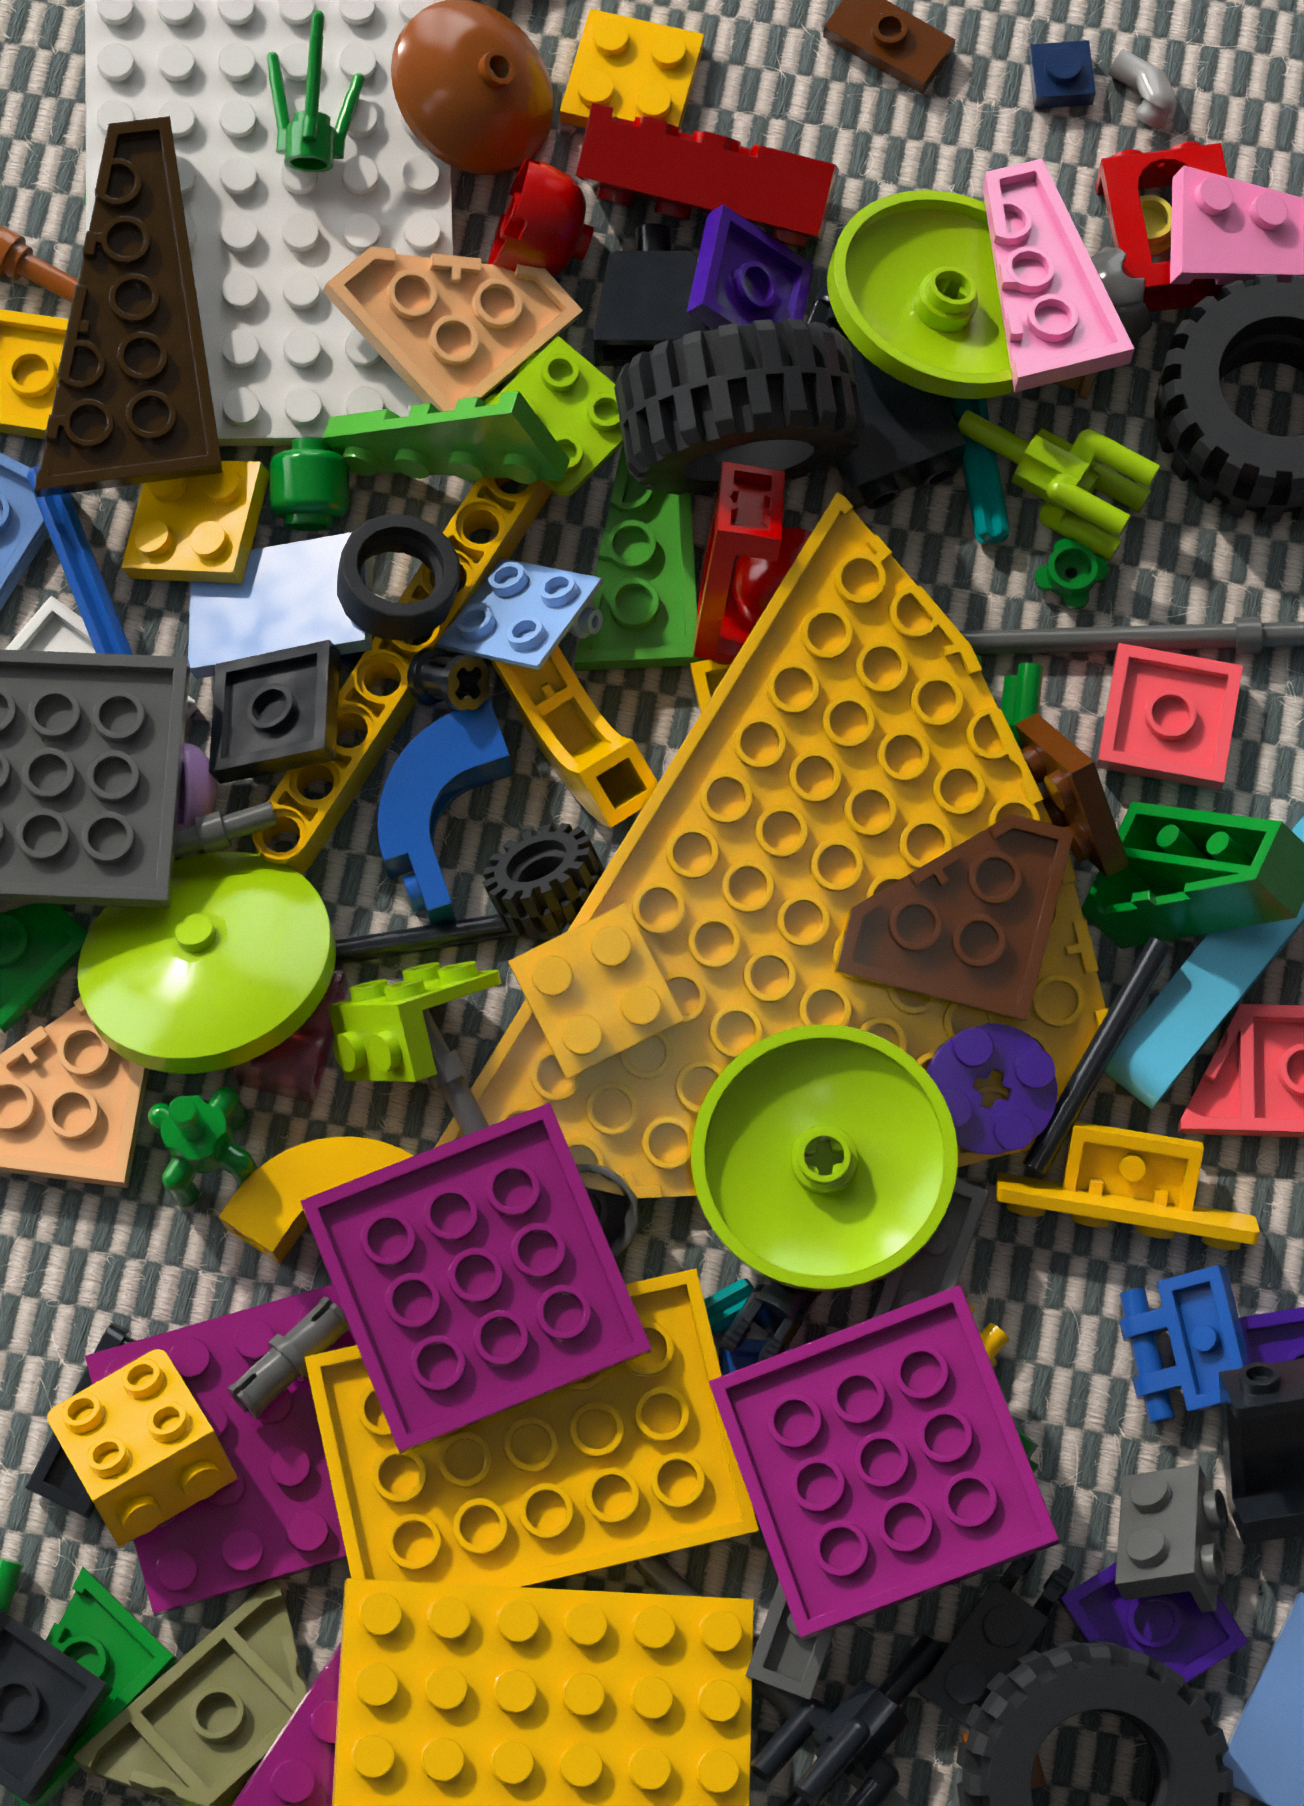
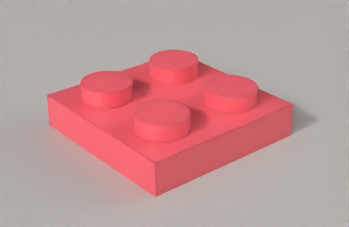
[1096,643,1243,790]

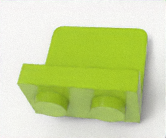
[484,336,624,497]
[327,961,502,1082]

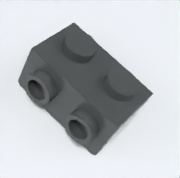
[1115,1464,1228,1613]

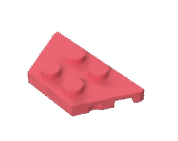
[1178,1004,1304,1138]

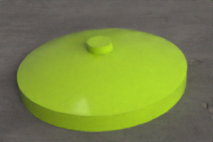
[827,190,1014,399]
[77,851,336,1074]
[691,1025,958,1292]

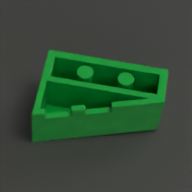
[1081,801,1304,949]

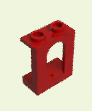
[1095,141,1245,312]
[693,461,785,665]

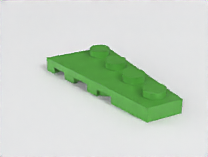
[323,391,570,484]
[574,444,699,671]

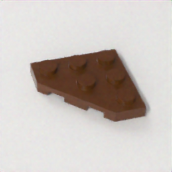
[834,814,1075,1022]

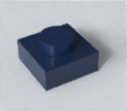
[1028,40,1096,109]

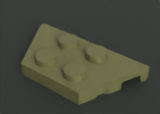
[72,1579,308,1806]

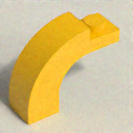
[489,645,658,828]
[219,1136,414,1264]

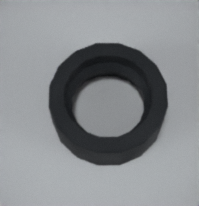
[337,514,460,641]

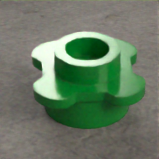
[1034,539,1108,610]

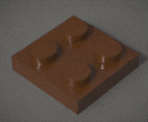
[1015,713,1130,878]

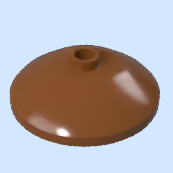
[391,0,554,175]

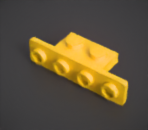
[995,1121,1260,1250]

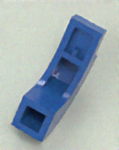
[378,699,513,924]

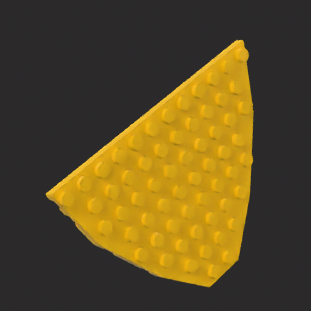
[435,492,1109,1198]

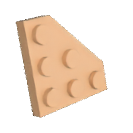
[323,246,583,412]
[0,997,149,1188]

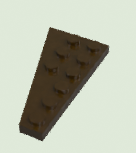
[34,116,223,498]

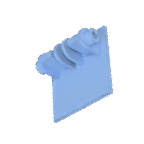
[437,558,604,670]

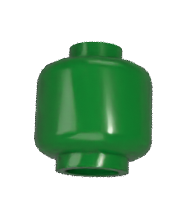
[269,438,349,531]

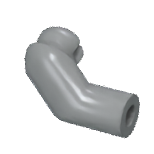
[1108,49,1178,129]

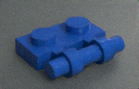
[1119,1265,1250,1424]

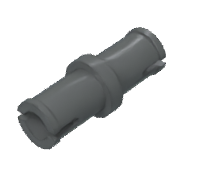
[227,1296,350,1420]

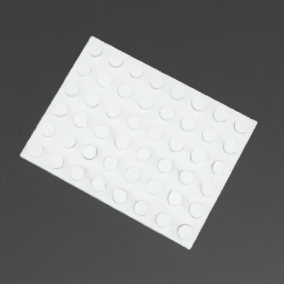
[85,0,453,446]

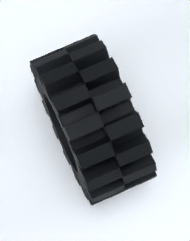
[483,823,605,938]

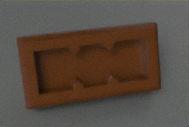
[823,0,956,94]

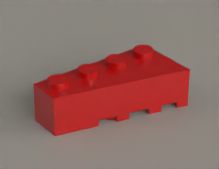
[575,102,839,248]

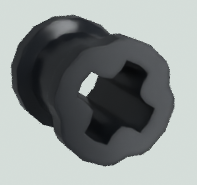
[407,647,490,711]

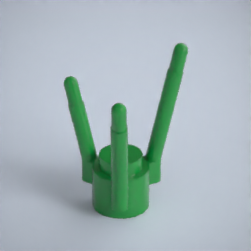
[267,10,365,172]

